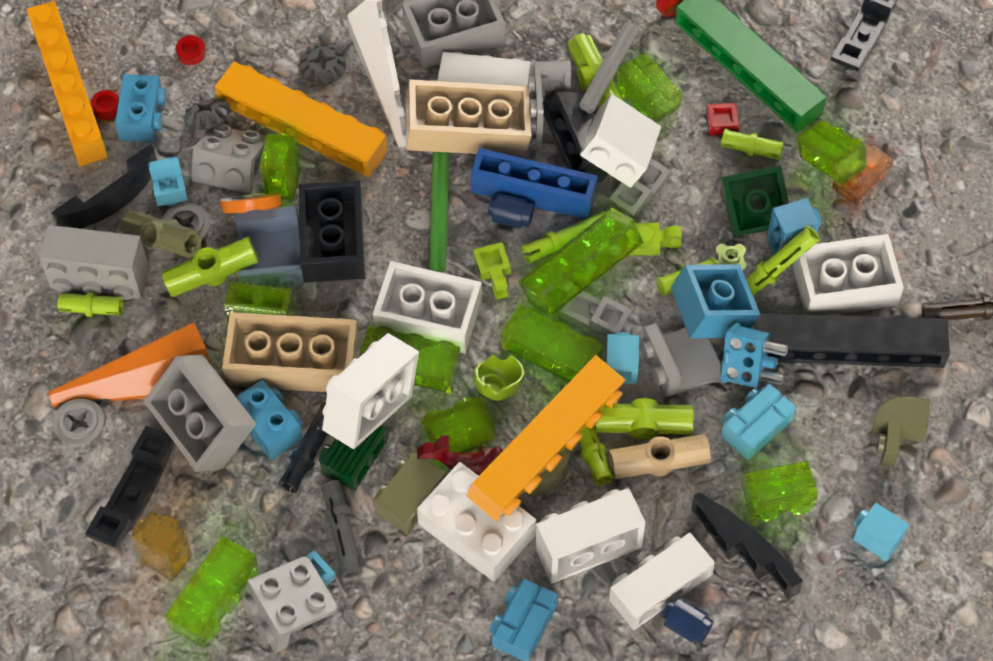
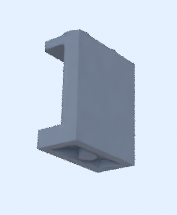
[235,206,304,292]

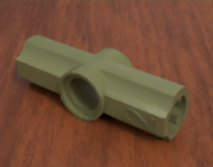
[119,210,202,257]

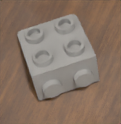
[529,60,571,143]
[191,124,268,193]
[640,323,722,398]
[242,557,337,653]

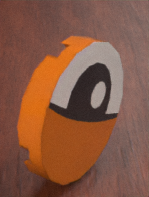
[220,193,282,213]

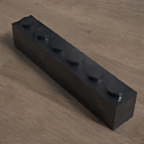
[754,311,950,368]

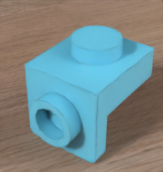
[148,157,188,207]

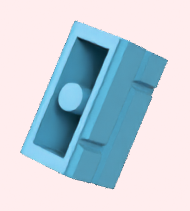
[721,384,796,460]

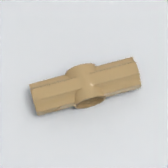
[609,434,711,479]

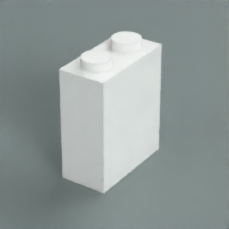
[580,94,661,188]

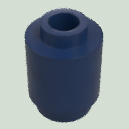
[488,192,535,229]
[661,597,714,644]

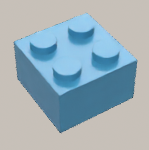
[671,264,760,339]

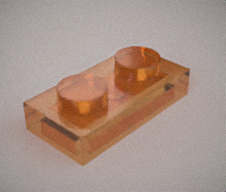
[832,143,894,205]

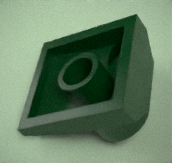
[720,165,789,238]

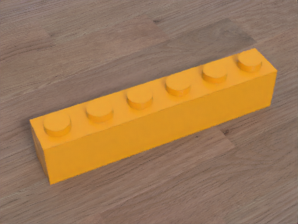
[26,0,108,167]
[215,61,388,178]
[466,355,625,522]

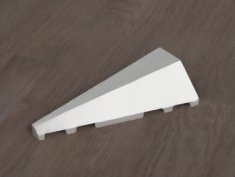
[347,0,406,148]

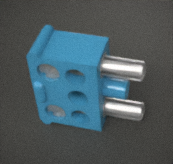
[720,323,788,388]

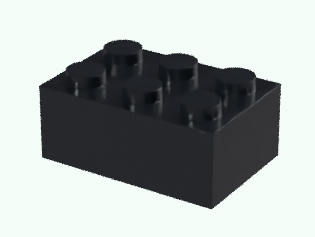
[298,180,366,283]

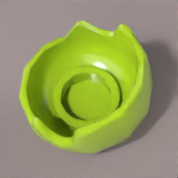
[473,355,525,401]

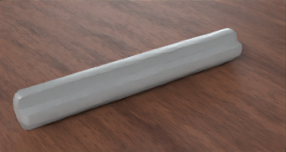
[579,21,639,114]

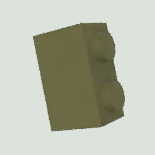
[374,452,446,535]

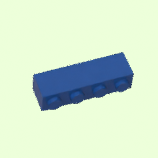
[471,148,598,219]

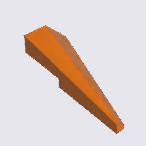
[48,323,213,407]

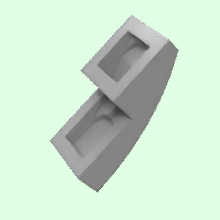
[609,158,672,217]
[559,287,632,335]

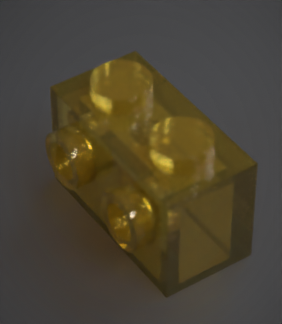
[131,510,193,582]

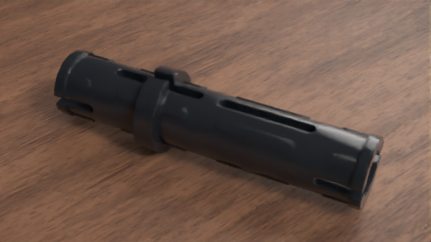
[278,402,328,493]

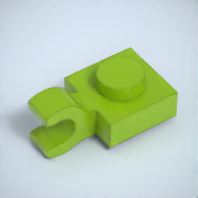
[629,223,682,256]
[473,242,511,300]

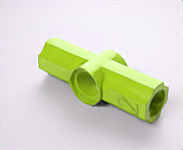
[567,33,623,111]
[162,237,259,297]
[595,398,694,440]

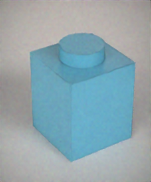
[606,332,639,384]
[853,503,910,562]

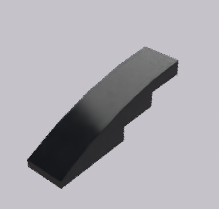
[691,492,803,600]

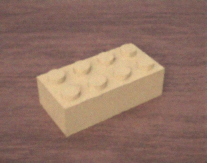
[405,79,531,157]
[222,312,359,392]

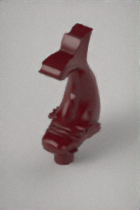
[417,434,503,476]

